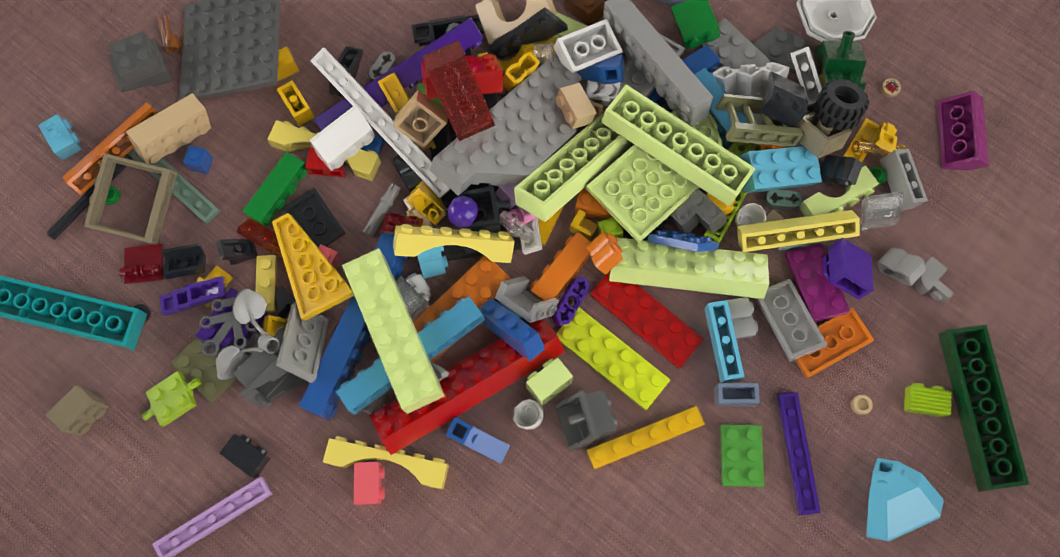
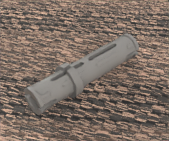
[363,183,401,237]

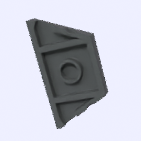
[753,28,811,74]

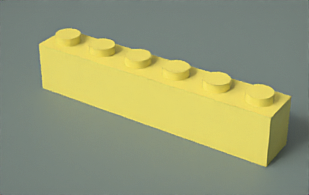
[737,210,860,252]

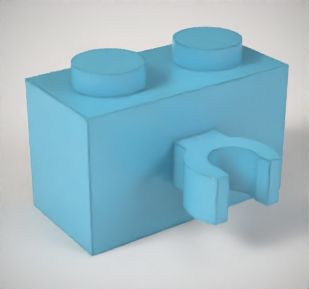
[38,114,82,160]

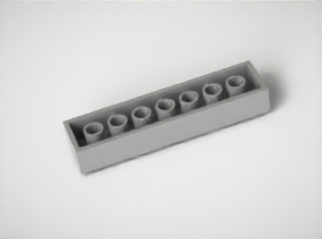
[603,0,713,127]

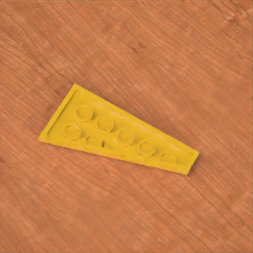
[272,213,354,321]

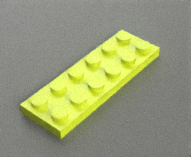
[556,308,670,411]

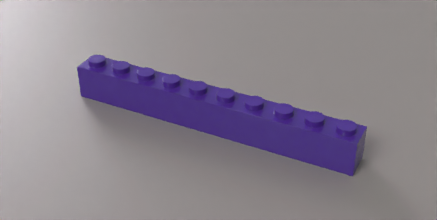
[314,18,483,130]

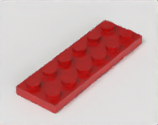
[590,272,704,369]

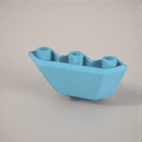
[867,458,944,541]

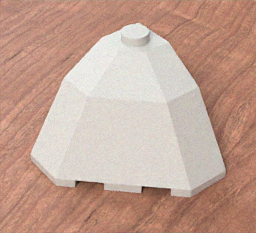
[712,62,790,125]

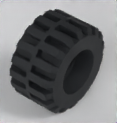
[814,79,870,130]

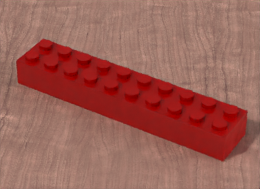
[369,319,565,455]

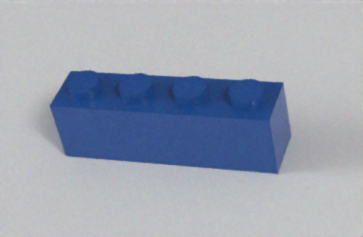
[479,298,545,361]

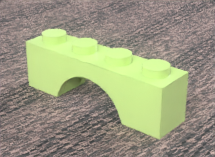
[799,166,879,216]

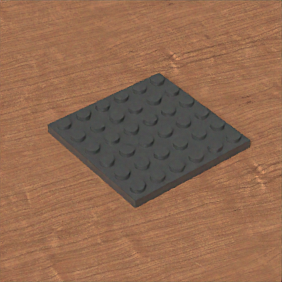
[179,0,281,101]

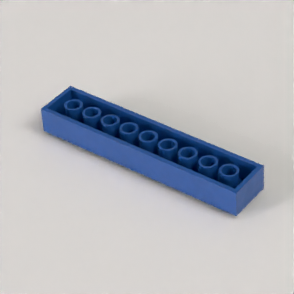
[299,233,410,421]

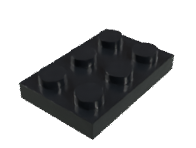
[283,188,346,248]

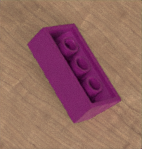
[937,90,989,170]

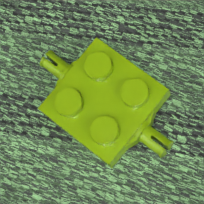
[141,371,202,427]

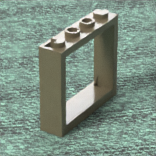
[84,153,177,244]

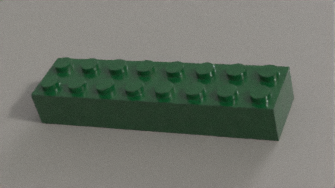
[938,324,1030,492]

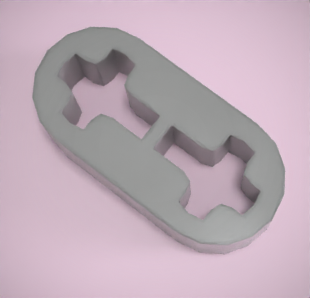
[369,52,396,81]

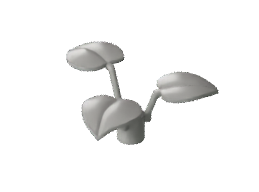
[216,288,286,380]

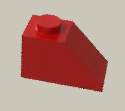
[306,147,347,178]

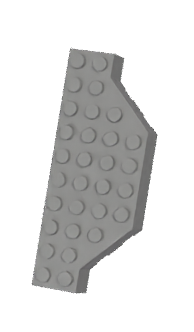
[430,54,582,196]

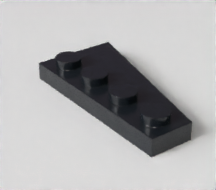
[490,7,568,59]

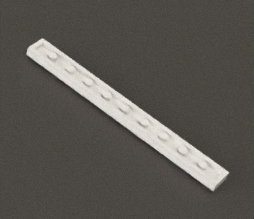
[311,47,450,198]

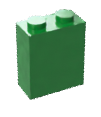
[671,0,720,50]

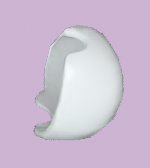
[735,203,766,226]
[513,399,544,430]

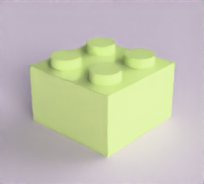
[526,358,573,406]

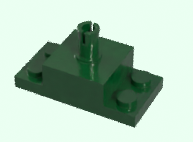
[815,31,866,90]

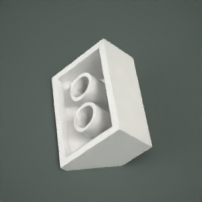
[554,19,623,73]
[310,105,375,171]

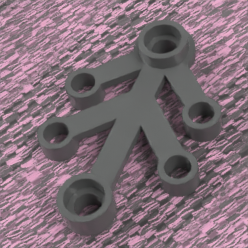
[200,289,259,357]

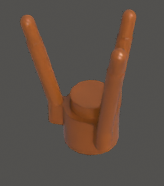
[158,14,184,53]

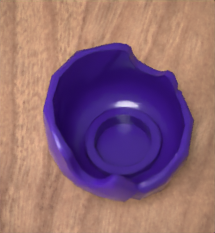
[448,196,478,228]

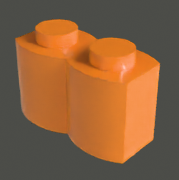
[587,231,623,275]

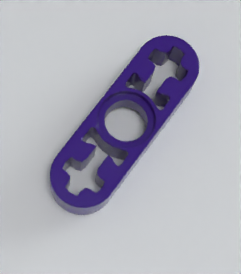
[552,277,589,326]

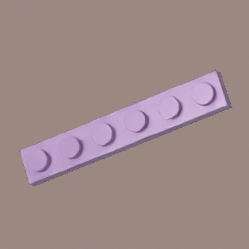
[152,476,272,557]

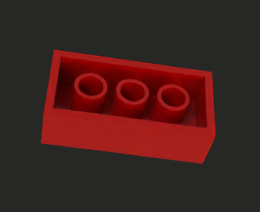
[421,54,503,99]

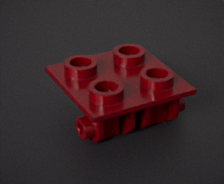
[381,213,423,234]
[119,244,163,284]

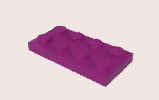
[784,243,850,322]

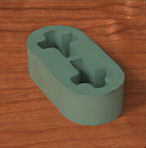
[764,190,802,210]

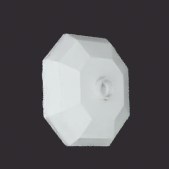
[796,0,877,42]

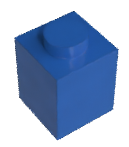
[183,146,213,174]

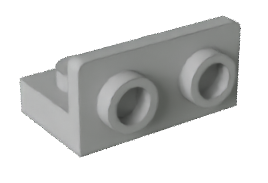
[586,80,624,107]

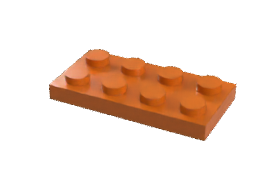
[795,307,874,379]

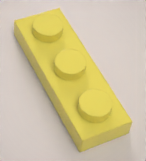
[256,255,278,312]

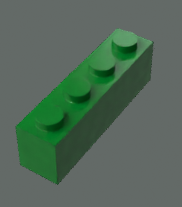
[242,152,308,228]

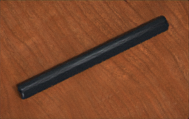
[47,154,133,240]

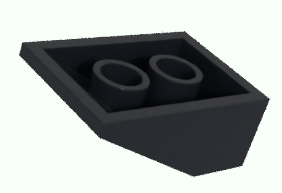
[759,71,808,128]

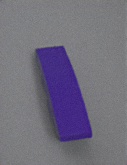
[159,276,226,316]

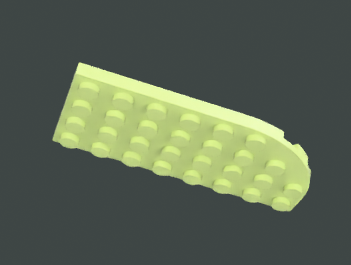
[585,110,722,243]

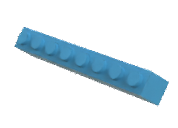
[336,297,485,415]

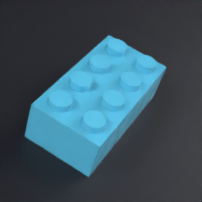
[738,146,822,193]

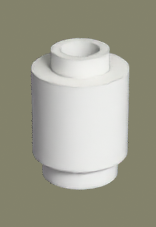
[405,273,431,301]

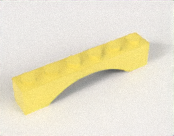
[267,120,381,182]
[393,224,515,263]
[323,436,449,490]

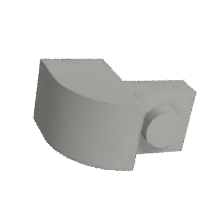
[914,257,954,303]

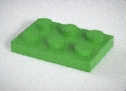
[720,425,764,487]

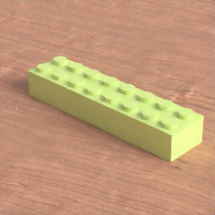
[602,85,756,207]
[514,112,633,222]
[609,237,769,299]
[342,248,445,414]

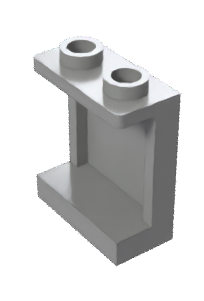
[495,276,559,323]

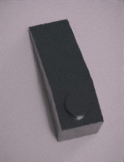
[329,46,363,96]

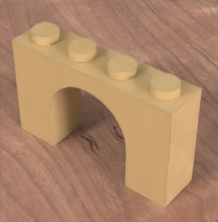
[475,0,557,45]

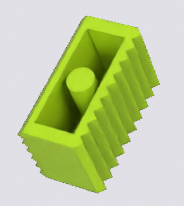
[904,383,952,417]

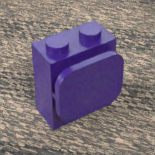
[823,238,874,300]

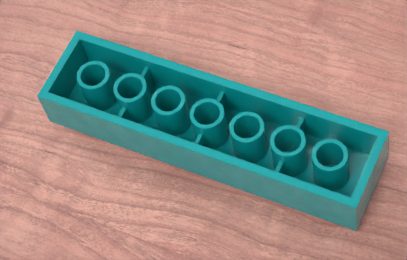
[0,275,147,351]

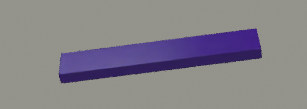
[776,392,821,516]

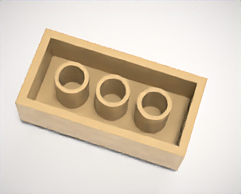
[126,93,211,165]

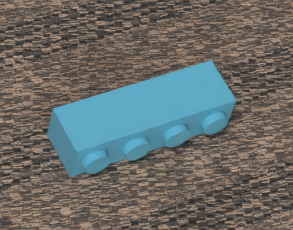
[704,300,745,383]

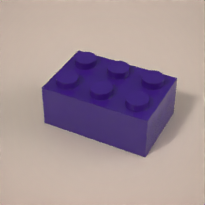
[195,287,268,351]

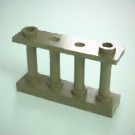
[715,94,804,147]

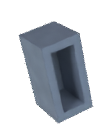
[714,383,760,407]

